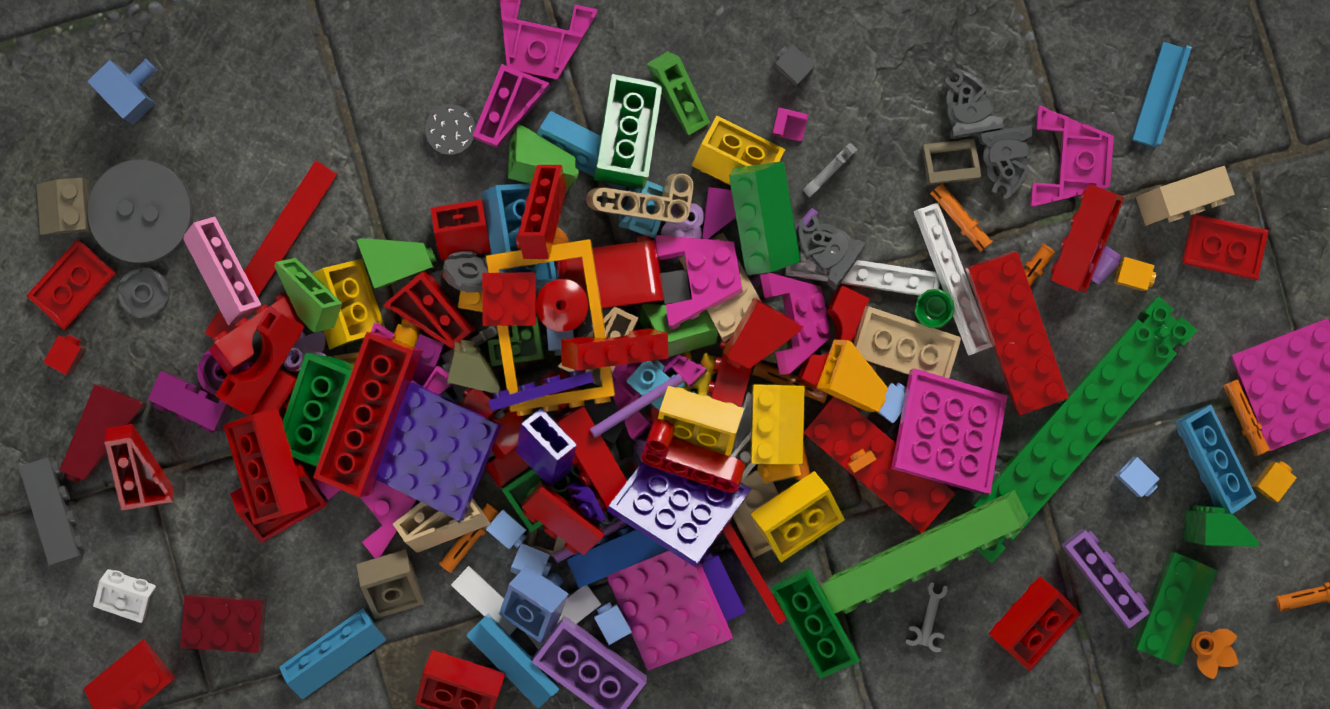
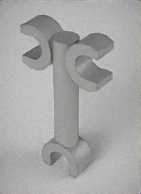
[803,143,858,197]
[441,326,498,364]
[905,582,948,652]

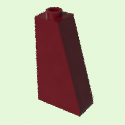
[59,384,148,483]

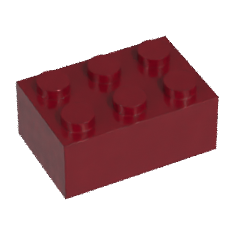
[180,594,267,653]

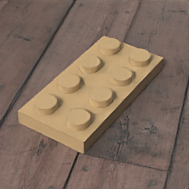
[678,233,761,342]
[854,306,961,378]

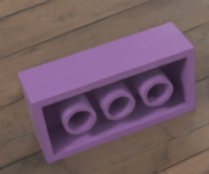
[532,615,647,709]

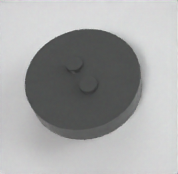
[87,160,194,264]

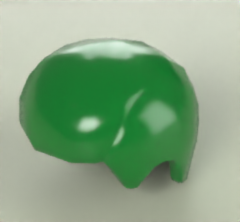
[914,289,954,328]

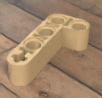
[586,174,693,223]

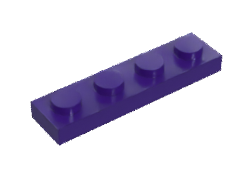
[489,370,595,411]

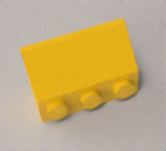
[691,116,785,185]
[312,259,385,349]
[750,385,805,464]
[658,386,744,456]
[750,471,845,562]

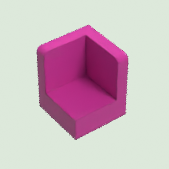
[772,108,809,142]

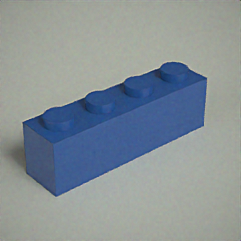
[567,526,667,588]

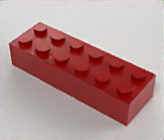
[965,250,1069,415]
[313,332,423,497]
[803,396,956,533]

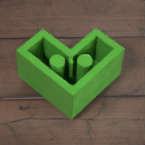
[488,312,544,367]

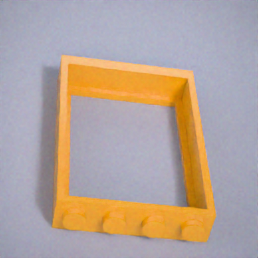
[486,239,615,416]

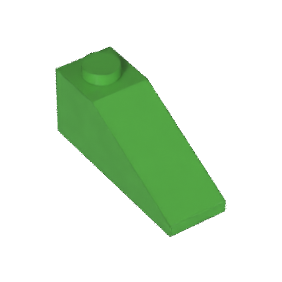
[646,51,710,135]
[274,258,342,333]

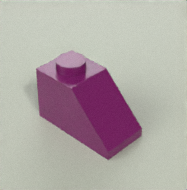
[702,187,736,239]
[412,334,446,386]

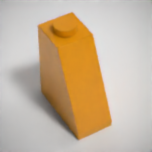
[817,340,888,412]

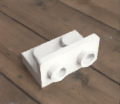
[93,569,156,623]

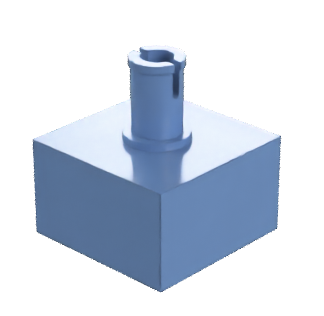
[87,58,157,125]
[499,565,569,643]

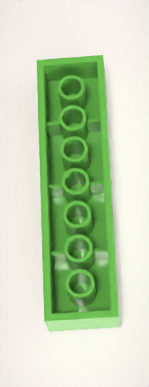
[820,490,1028,614]

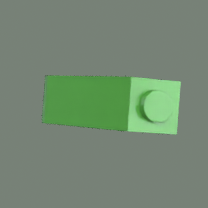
[508,124,578,193]
[357,238,437,290]
[639,304,718,357]

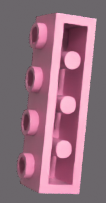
[183,217,261,325]

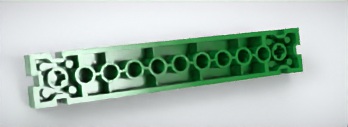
[963,296,1198,563]

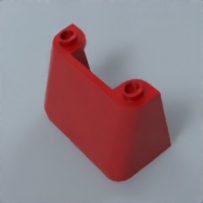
[555,236,664,311]

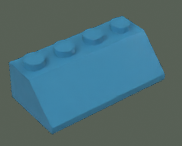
[482,183,557,288]
[1175,405,1257,514]

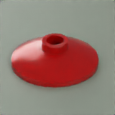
[536,279,588,332]

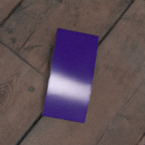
[567,481,605,521]

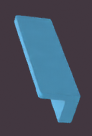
[1131,42,1192,148]
[537,111,627,191]
[279,608,386,699]
[467,613,561,708]

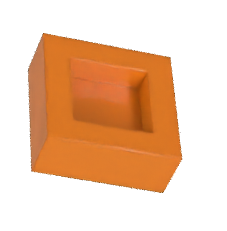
[847,449,876,473]

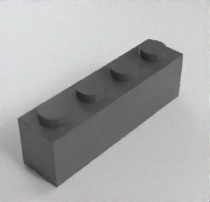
[18,457,85,565]

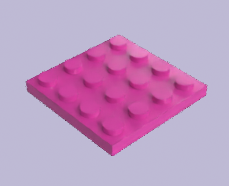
[1230,318,1330,451]
[891,368,1007,495]
[606,550,733,671]

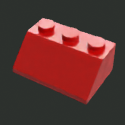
[230,457,328,543]
[521,480,604,555]
[988,576,1081,672]
[83,639,177,709]
[415,650,505,709]

